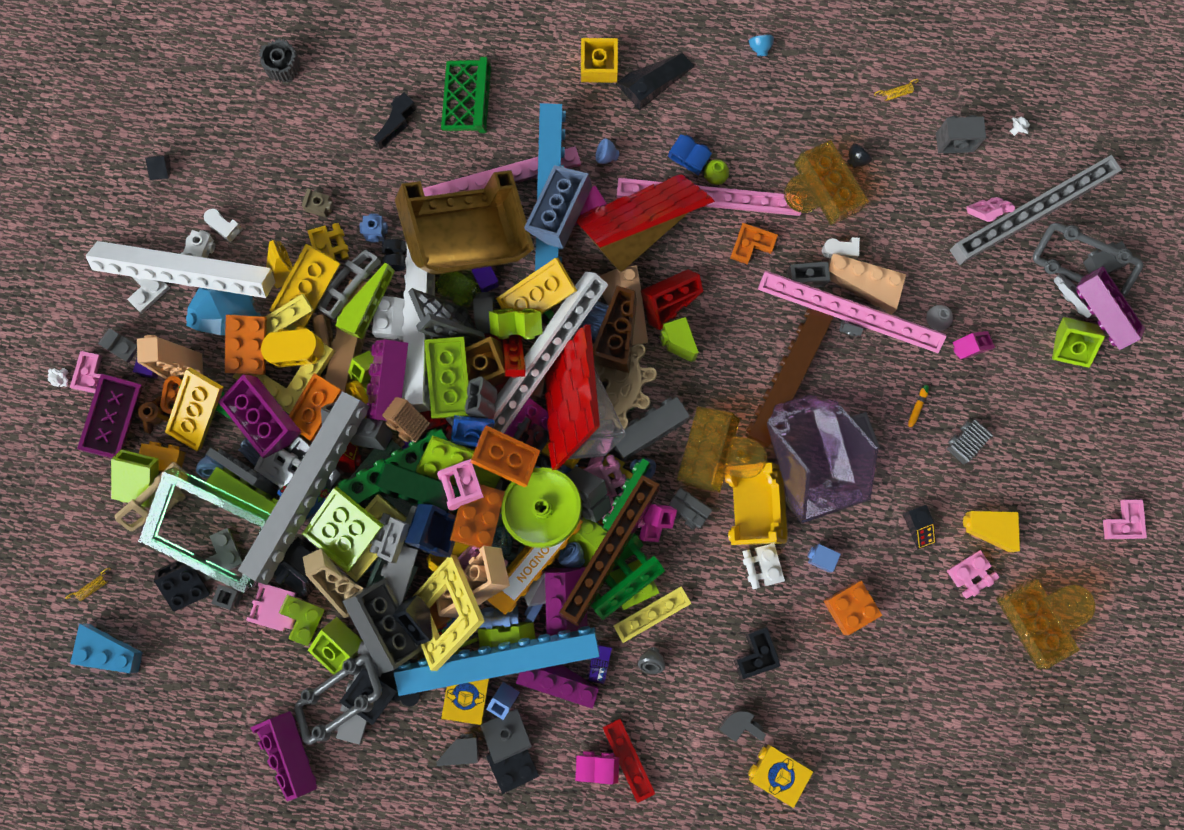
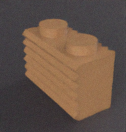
[382,397,430,443]

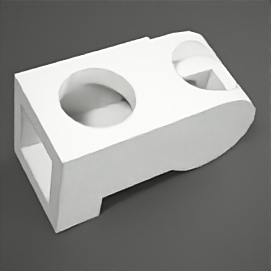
[204,209,243,243]
[822,237,860,260]

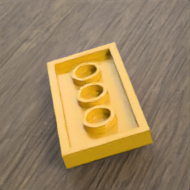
[269,244,341,327]
[496,258,577,315]
[165,367,224,451]

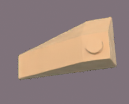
[599,265,648,345]

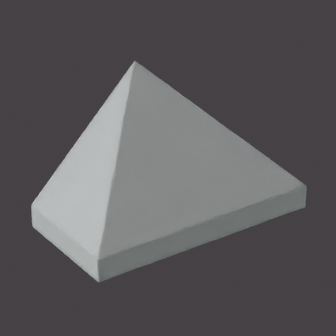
[524,573,546,607]

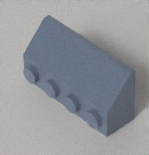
[524,165,593,249]

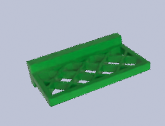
[441,57,492,133]

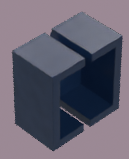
[405,504,456,558]

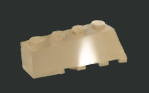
[303,549,364,618]

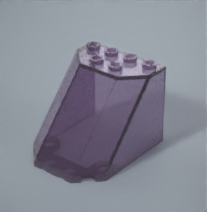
[767,395,878,523]

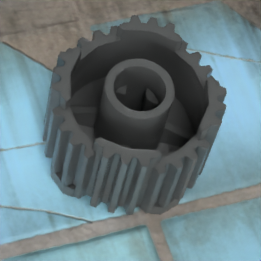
[259,38,301,82]

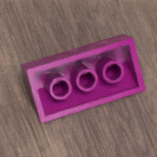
[219,374,301,458]
[545,567,588,636]

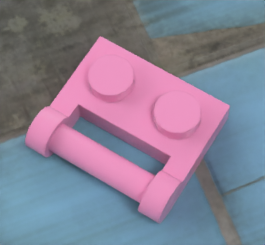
[437,459,484,510]

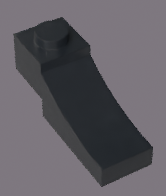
[373,92,416,150]

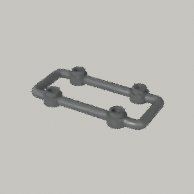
[1032,223,1143,298]
[294,654,382,745]

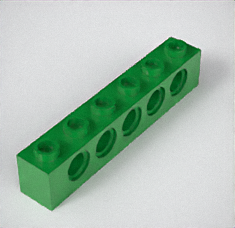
[338,429,448,505]

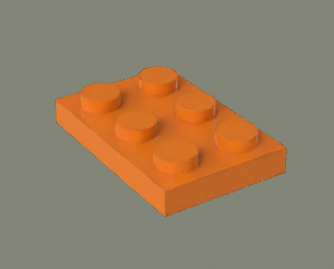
[225,314,267,375]
[289,373,344,442]
[470,425,540,487]
[450,484,505,548]

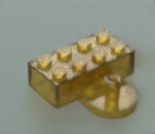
[784,140,869,225]
[677,406,767,493]
[996,579,1095,670]

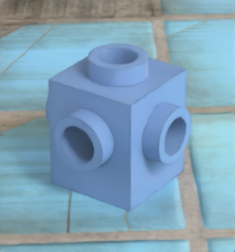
[360,214,388,242]

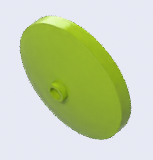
[501,467,582,548]

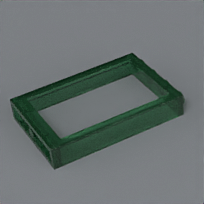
[139,467,270,593]

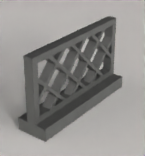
[408,288,485,347]

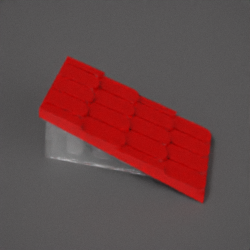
[545,325,626,470]

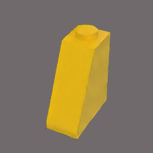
[963,511,1020,552]

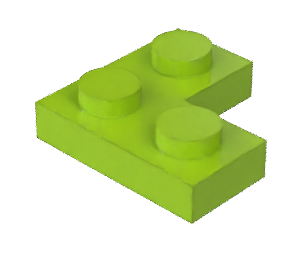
[279,594,325,646]

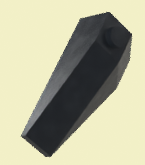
[616,53,694,110]

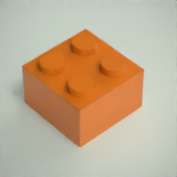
[824,581,883,635]

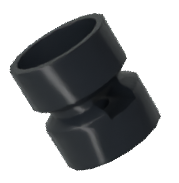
[382,239,407,272]

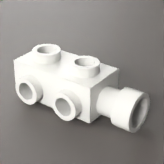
[181,230,215,287]

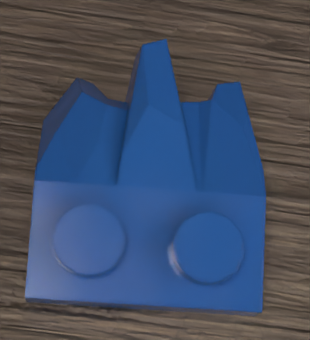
[451,415,495,450]

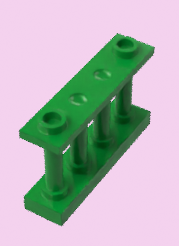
[591,533,665,621]

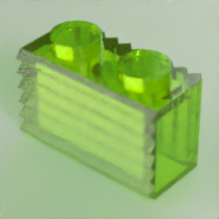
[435,271,480,307]

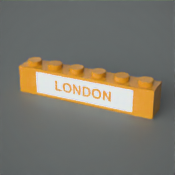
[487,519,583,615]

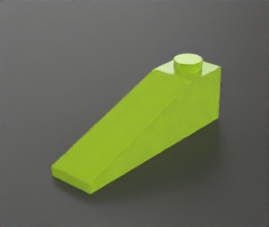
[335,263,395,339]

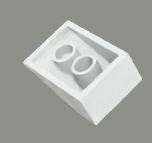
[372,296,405,340]

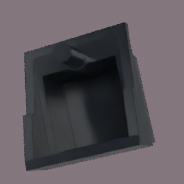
[274,536,316,599]

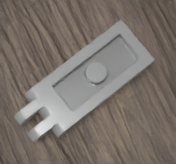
[1054,274,1092,318]

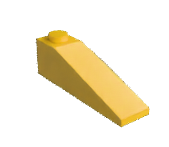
[266,240,293,289]

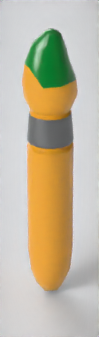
[908,385,929,427]

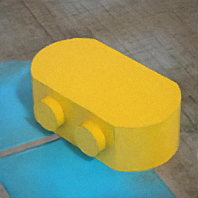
[261,327,324,367]

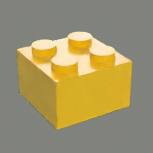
[581,38,618,83]

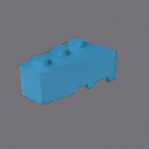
[70,624,143,673]

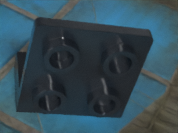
[154,553,210,612]

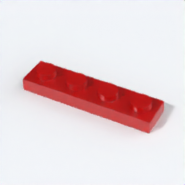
[502,334,526,378]
[602,718,655,803]

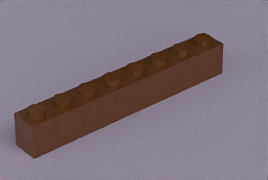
[746,307,834,448]
[559,475,659,626]

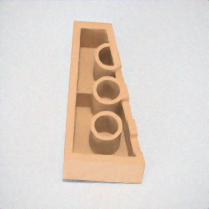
[828,253,906,315]
[137,335,203,379]
[436,545,510,618]

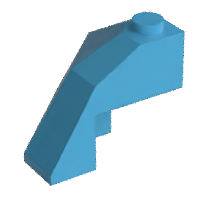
[186,287,261,335]

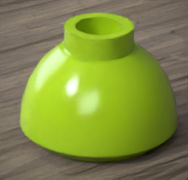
[704,159,729,185]

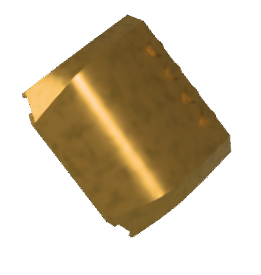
[395,170,534,275]

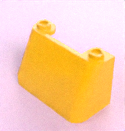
[725,463,788,545]

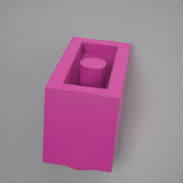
[953,331,995,360]

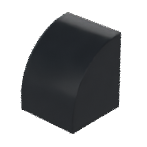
[145,155,171,180]

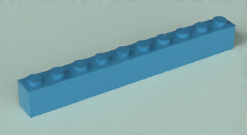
[535,103,566,271]
[394,626,600,696]

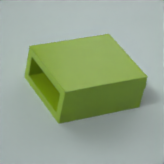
[111,450,159,508]

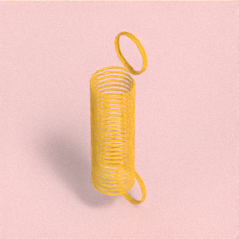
[874,79,919,101]
[65,568,111,601]

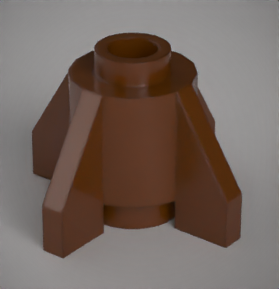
[135,396,169,434]

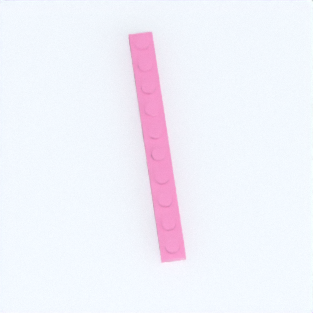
[423,146,581,196]
[616,178,802,216]
[758,270,946,353]

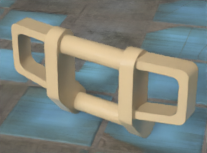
[115,462,190,531]

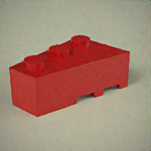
[640,269,703,330]

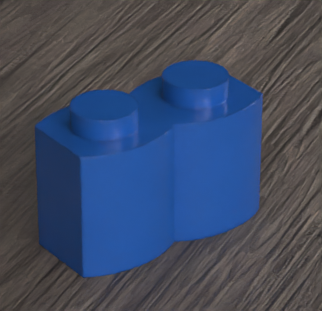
[668,134,712,176]

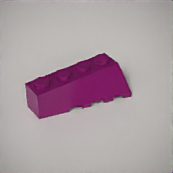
[516,664,599,709]
[251,711,318,801]

